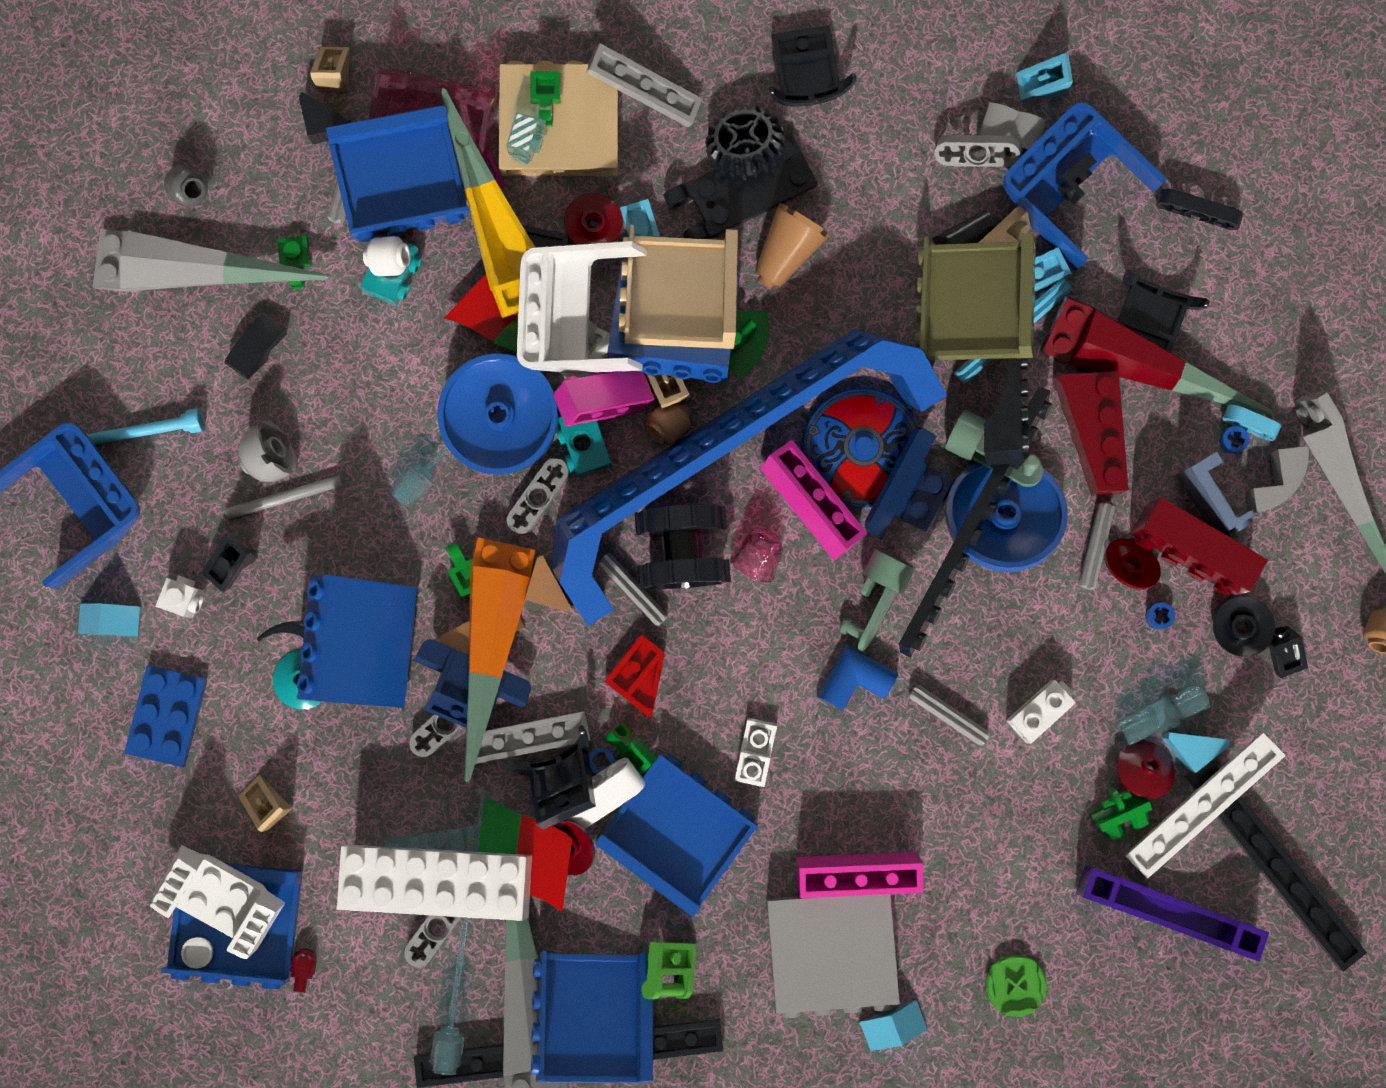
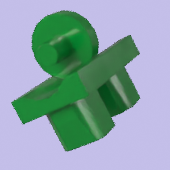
[1089,787,1152,841]

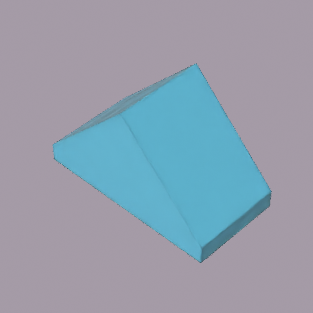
[1016,53,1073,101]
[78,603,141,637]
[1162,732,1230,773]
[859,1000,927,1051]

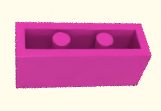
[553,371,654,427]

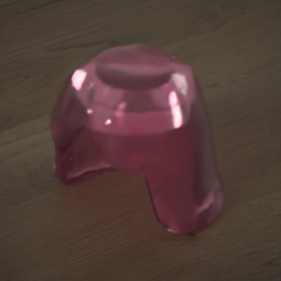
[730,528,783,583]

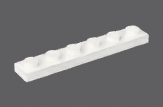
[1125,732,1286,879]

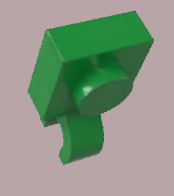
[530,71,561,126]
[277,235,311,289]
[446,543,472,598]
[606,722,658,775]

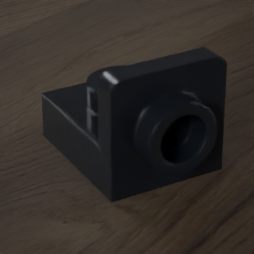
[1056,153,1097,204]
[1268,626,1308,678]

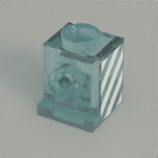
[506,112,548,164]

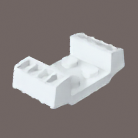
[150,845,285,959]

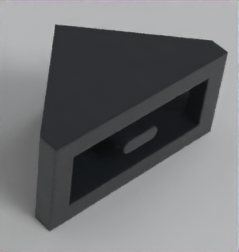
[299,92,352,144]

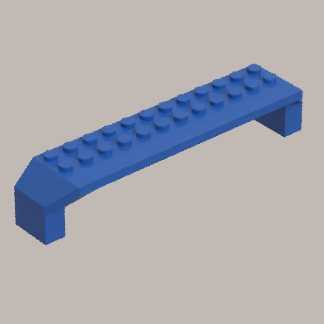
[551,328,948,626]

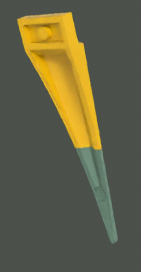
[441,88,536,318]

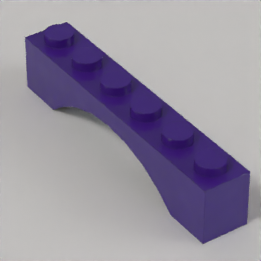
[1075,865,1269,962]

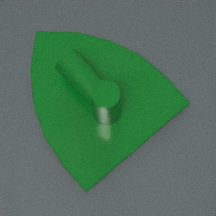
[729,310,769,379]

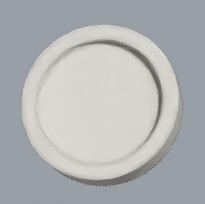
[181,937,213,969]

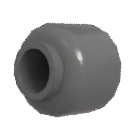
[164,165,208,207]

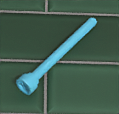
[87,408,205,445]

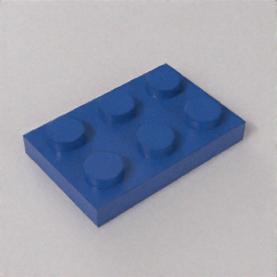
[124,665,207,767]

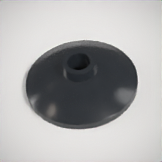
[1213,597,1275,657]

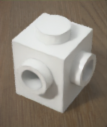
[155,575,204,619]

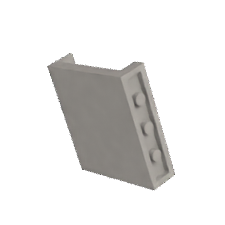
[766,894,900,1018]

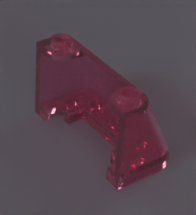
[369,68,499,170]

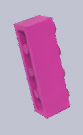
[759,440,868,561]
[796,852,923,898]

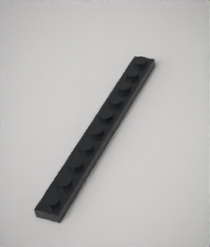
[899,386,1052,658]
[414,1018,723,1088]

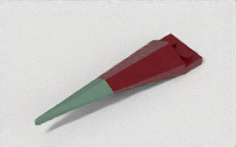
[1040,295,1274,416]

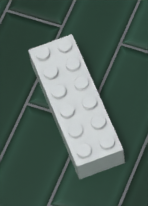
[337,845,532,921]

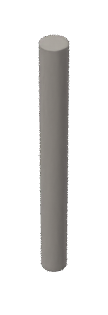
[224,475,343,520]

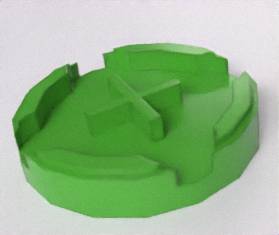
[985,954,1047,1017]

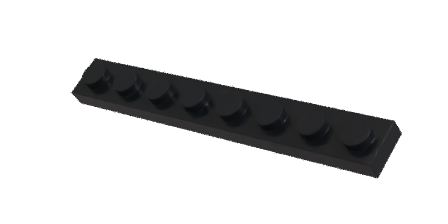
[1184,760,1367,972]

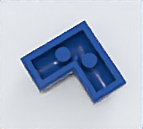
[817,644,899,711]

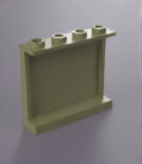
[915,233,1036,360]

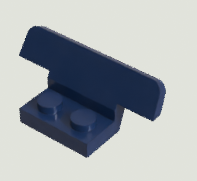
[865,427,955,540]
[413,639,531,728]

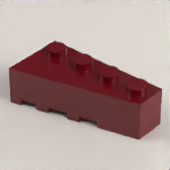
[1052,371,1129,496]

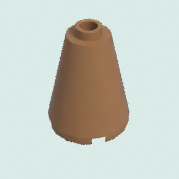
[755,203,830,289]

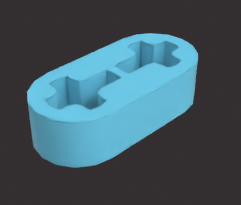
[1222,405,1281,441]

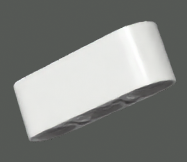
[566,758,646,829]

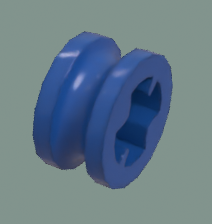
[1219,426,1250,454]
[1145,602,1175,630]
[588,747,615,774]

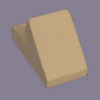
[979,206,1031,243]

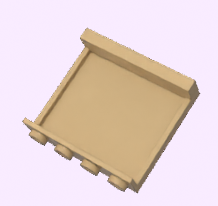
[499,61,619,176]
[619,225,738,349]

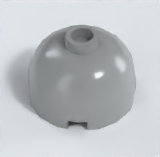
[239,421,298,482]

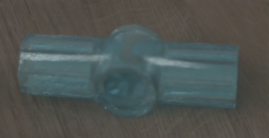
[1116,683,1211,745]

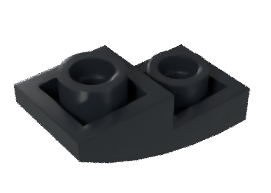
[225,313,287,380]

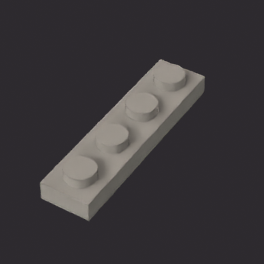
[586,43,702,127]
[475,711,591,764]

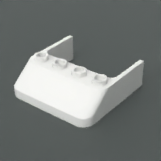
[517,241,647,373]

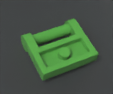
[641,942,696,999]

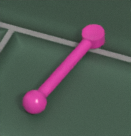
[475,133,506,189]

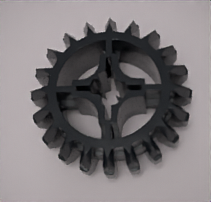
[705,105,786,181]

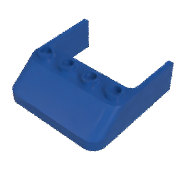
[1003,103,1167,270]
[0,423,140,589]

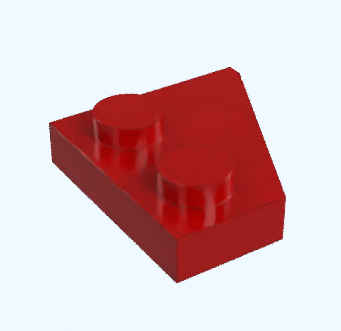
[604,634,665,718]

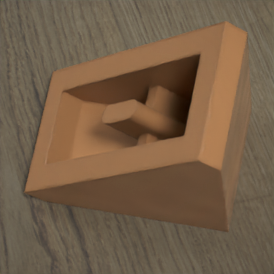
[525,555,573,612]

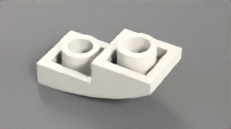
[735,718,777,787]

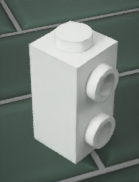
[1006,680,1076,744]

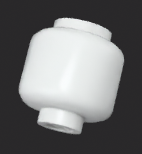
[363,236,411,276]

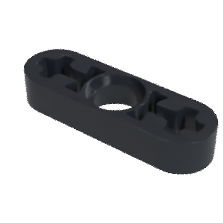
[1156,189,1243,230]

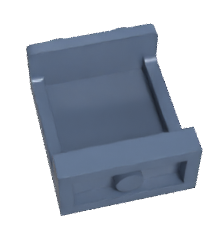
[1176,452,1255,536]

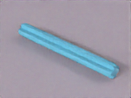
[954,278,1072,383]

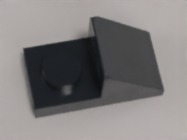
[201,532,256,593]

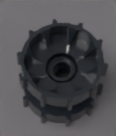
[635,504,731,590]

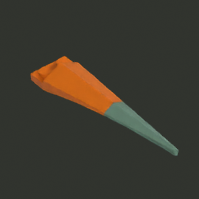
[464,537,536,782]

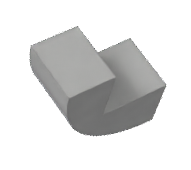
[1245,446,1309,514]

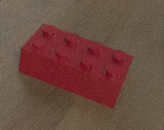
[1130,497,1268,597]

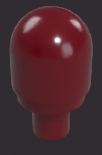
[290,948,317,993]

